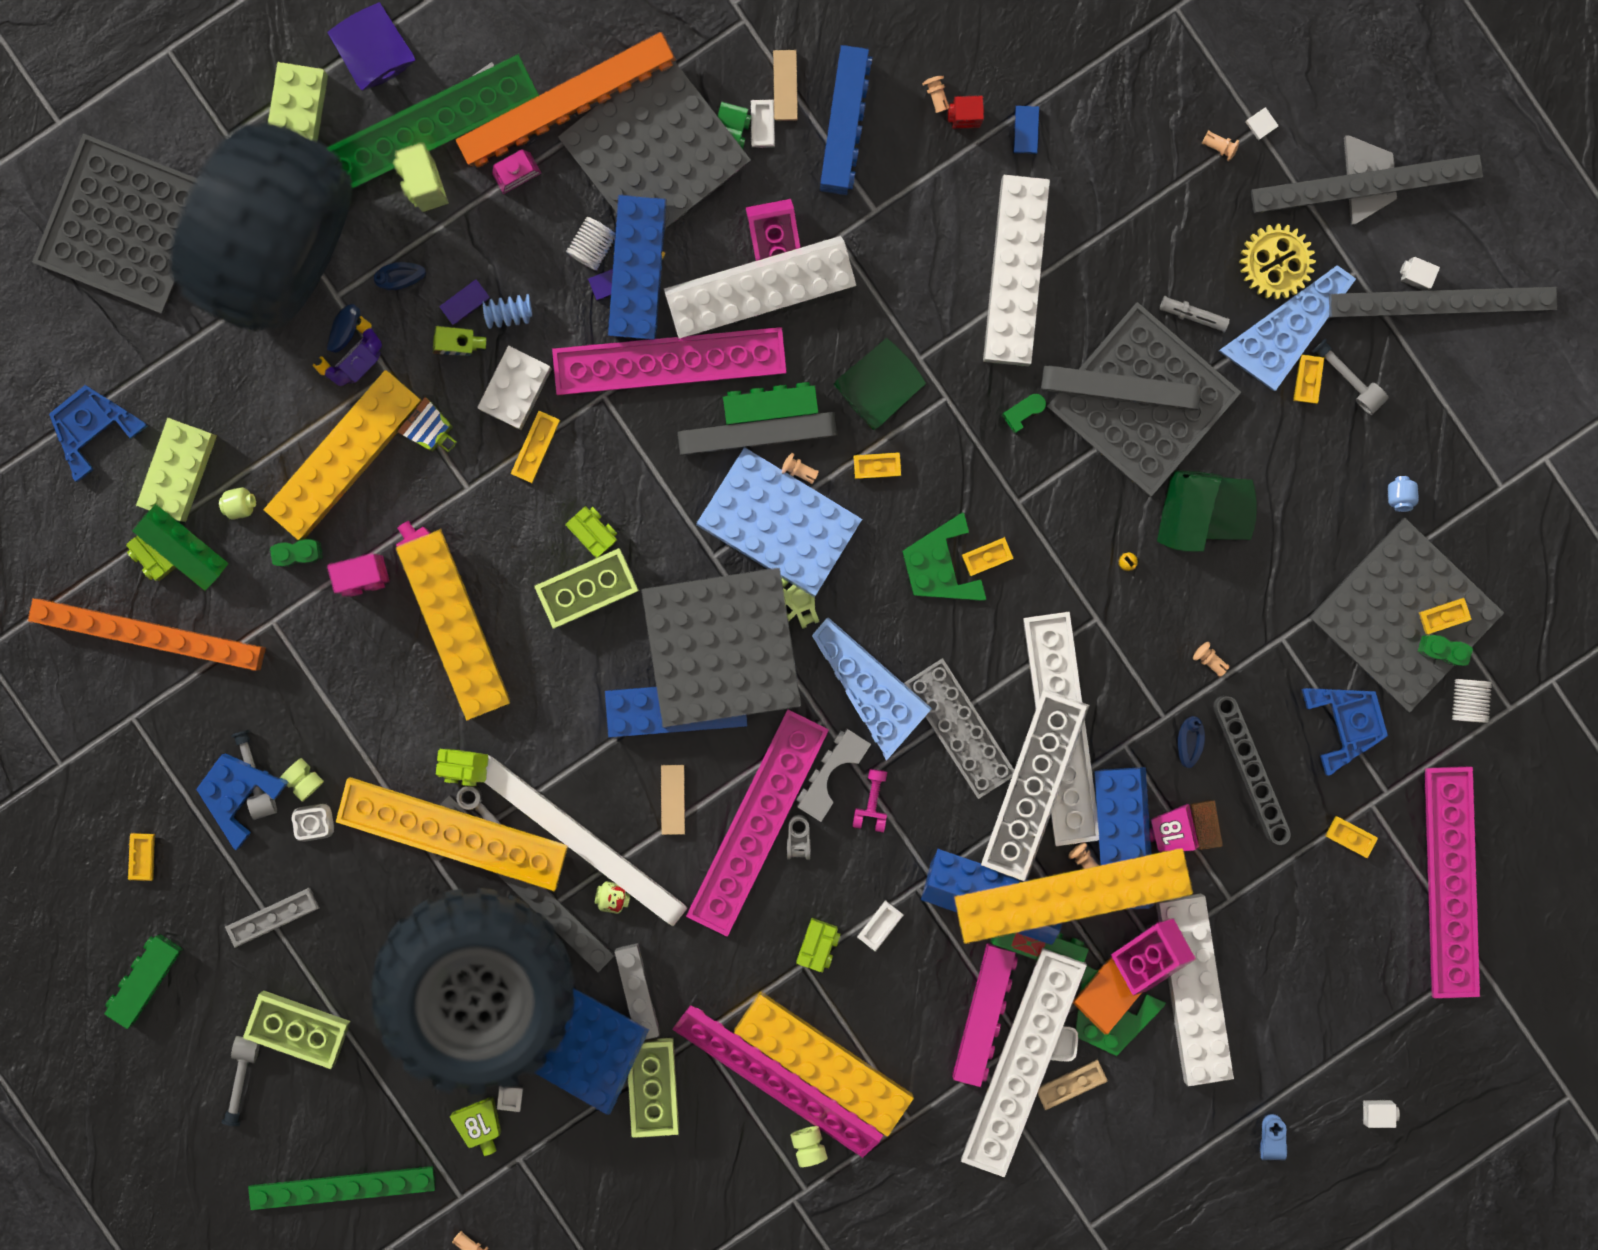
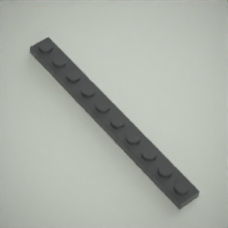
[1251,155,1483,214]
[1329,287,1557,318]
[440,795,615,972]

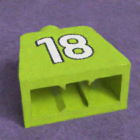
[450,1096,501,1156]

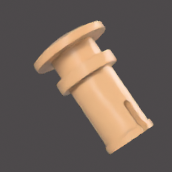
[922,76,949,113]
[1202,130,1239,161]
[782,453,819,484]
[1193,642,1229,677]
[1068,842,1099,869]
[452,1231,489,1250]

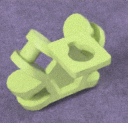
[782,578,819,629]

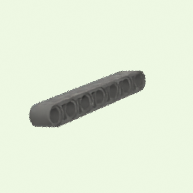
[1041,366,1202,410]
[677,412,838,455]
[1213,696,1291,845]

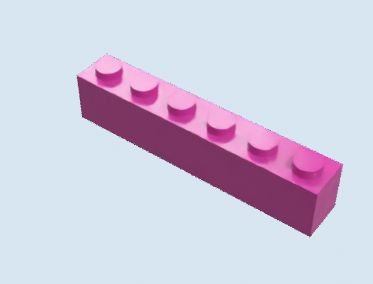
[952,943,1018,1087]

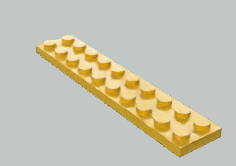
[336,777,568,891]
[954,848,1193,943]

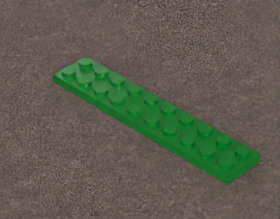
[327,54,539,188]

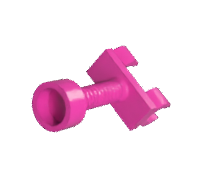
[853,769,887,832]

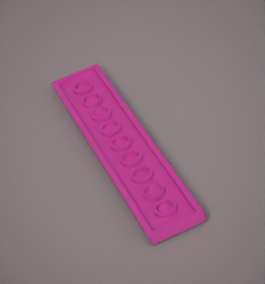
[552,327,786,395]
[686,709,829,937]
[1425,767,1480,998]
[672,1005,883,1158]

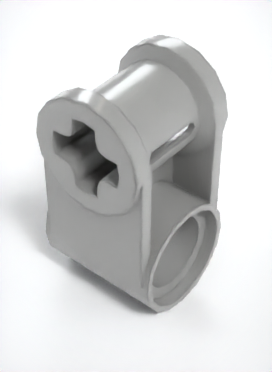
[787,815,810,860]

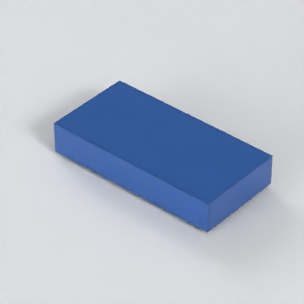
[1014,106,1039,154]

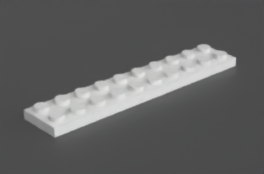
[1023,612,1099,846]
[961,948,1086,1177]

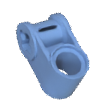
[1260,1114,1287,1160]

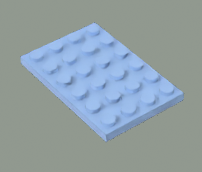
[696,447,862,597]

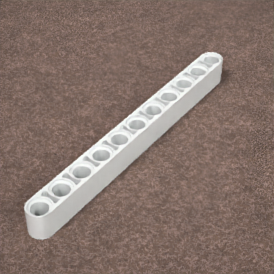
[484,755,687,926]

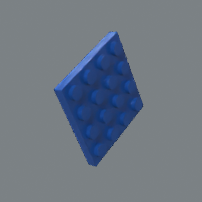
[535,989,649,1114]

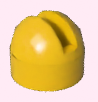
[1119,553,1138,571]

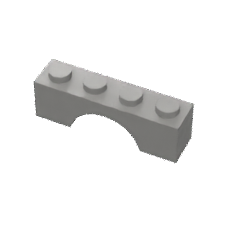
[796,729,871,822]
[615,943,660,1040]

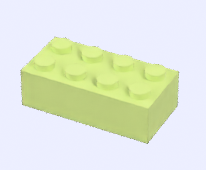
[268,62,328,142]
[394,144,449,212]
[136,418,217,522]
[534,548,639,629]
[243,991,351,1069]
[628,1038,679,1138]

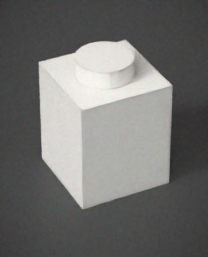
[1400,257,1440,291]
[1363,1101,1400,1128]

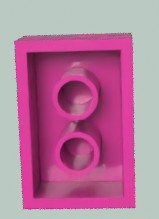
[328,554,390,597]
[1111,918,1196,996]

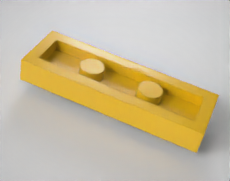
[511,411,561,483]

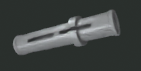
[1160,296,1230,332]

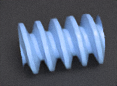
[483,294,532,329]

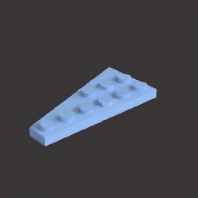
[1219,265,1356,391]
[812,618,932,761]

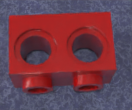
[948,96,984,129]

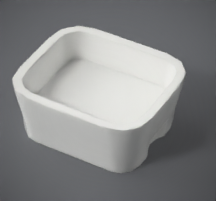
[292,804,334,841]
[1050,1026,1078,1062]

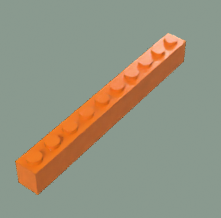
[456,32,676,168]
[28,598,266,670]

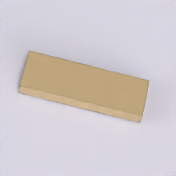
[773,50,798,121]
[661,765,685,835]
[1037,1060,1108,1110]

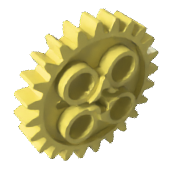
[1239,224,1316,300]

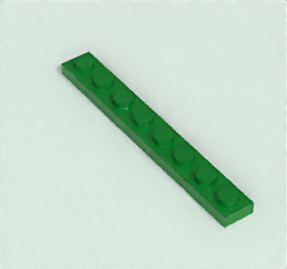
[248,1166,436,1210]

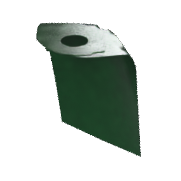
[834,338,926,430]
[1157,470,1224,551]
[1185,476,1257,540]

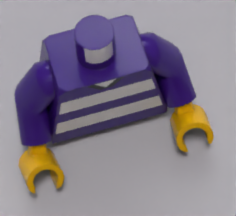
[313,316,382,386]

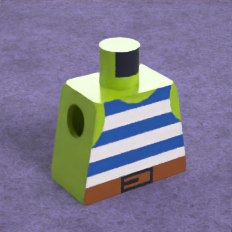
[433,326,486,356]
[398,397,457,452]

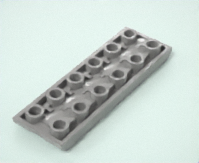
[904,658,1015,799]

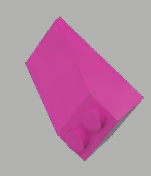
[746,199,801,261]

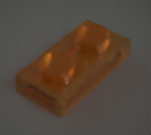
[1191,800,1223,850]

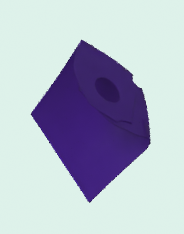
[327,2,415,91]

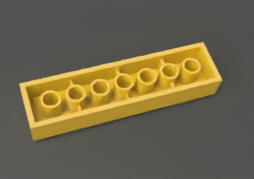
[263,370,422,541]
[396,529,510,720]
[734,991,914,1137]

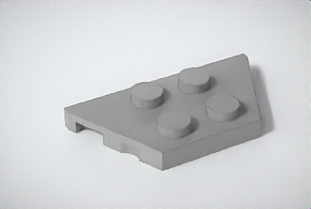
[1344,136,1397,225]

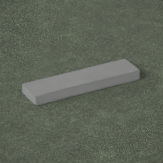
[225,887,320,948]

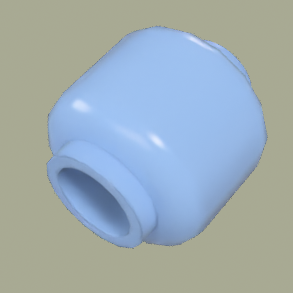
[1388,476,1419,512]

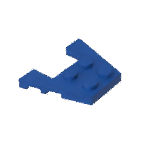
[49,385,148,482]
[1302,688,1388,776]
[196,753,289,850]

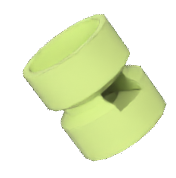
[280,758,324,802]
[791,1126,828,1167]

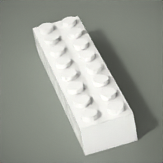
[983,175,1050,366]
[664,236,856,338]
[981,690,1090,881]
[1156,894,1234,1086]

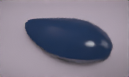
[373,262,426,290]
[327,304,360,353]
[1178,716,1205,768]

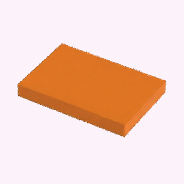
[1072,956,1141,1034]

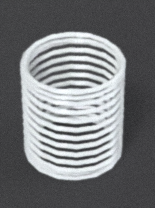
[566,217,616,270]
[1452,679,1492,723]

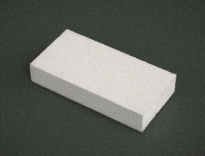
[751,100,775,148]
[857,901,903,952]

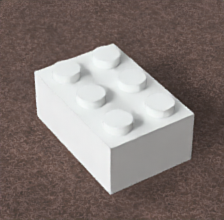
[477,346,552,430]

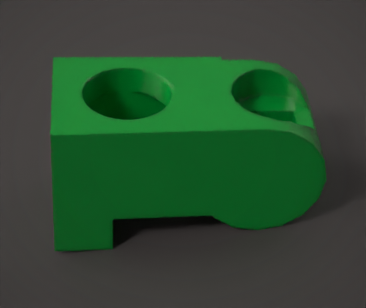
[1002,394,1046,434]

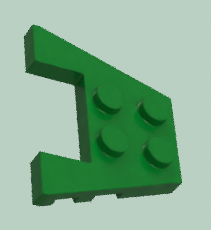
[902,513,986,600]
[1075,965,1166,1056]

